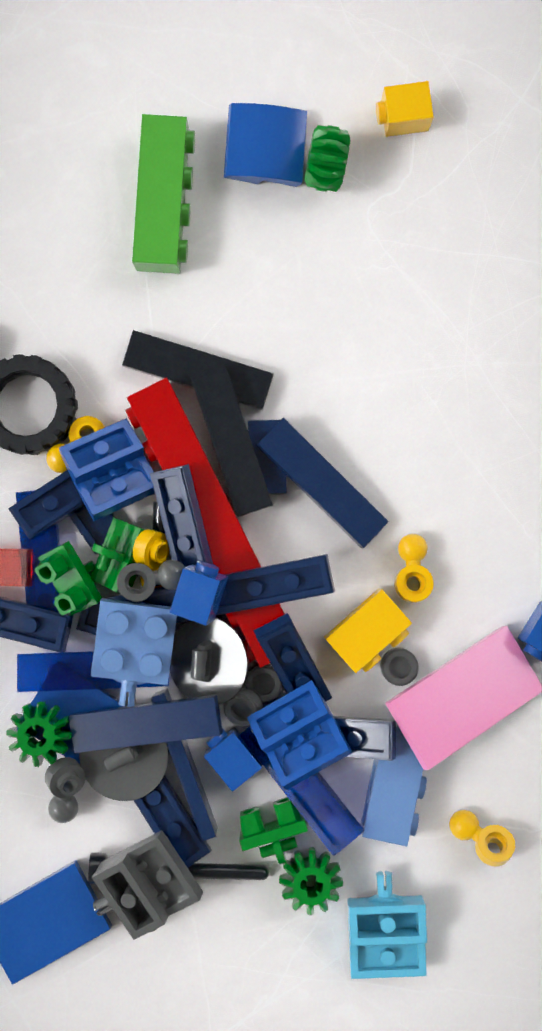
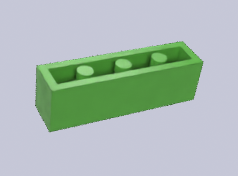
[132,114,195,274]

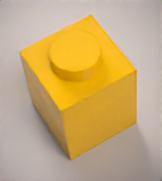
[376,81,434,137]

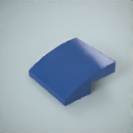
[224,103,307,187]
[59,418,155,521]
[247,680,353,790]

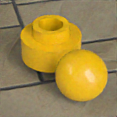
[46,416,105,473]
[133,529,170,588]
[394,534,434,602]
[449,810,515,867]

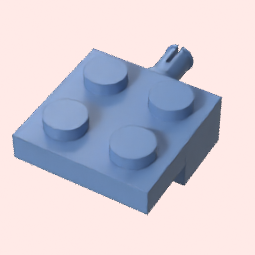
[91,598,177,707]

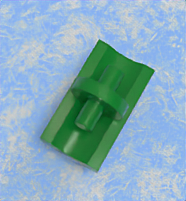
[91,517,145,593]
[34,541,102,615]
[239,796,308,865]

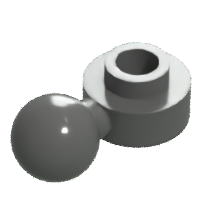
[117,560,185,602]
[45,757,86,823]

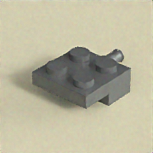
[92,830,203,940]

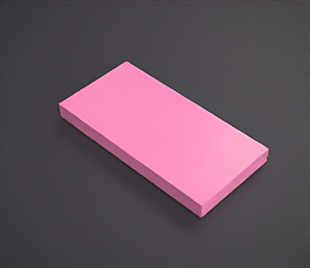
[385,626,542,770]

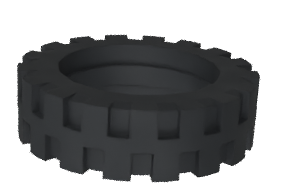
[0,354,78,455]

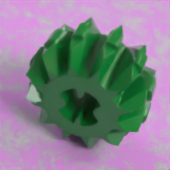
[305,125,351,192]
[6,701,72,767]
[279,847,343,916]

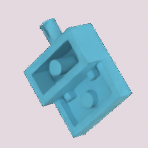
[347,871,427,979]

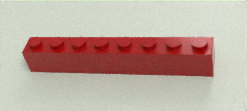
[125,377,285,668]

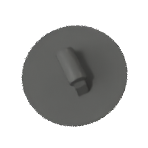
[170,618,248,704]
[79,742,169,801]

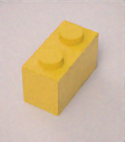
[324,588,412,673]

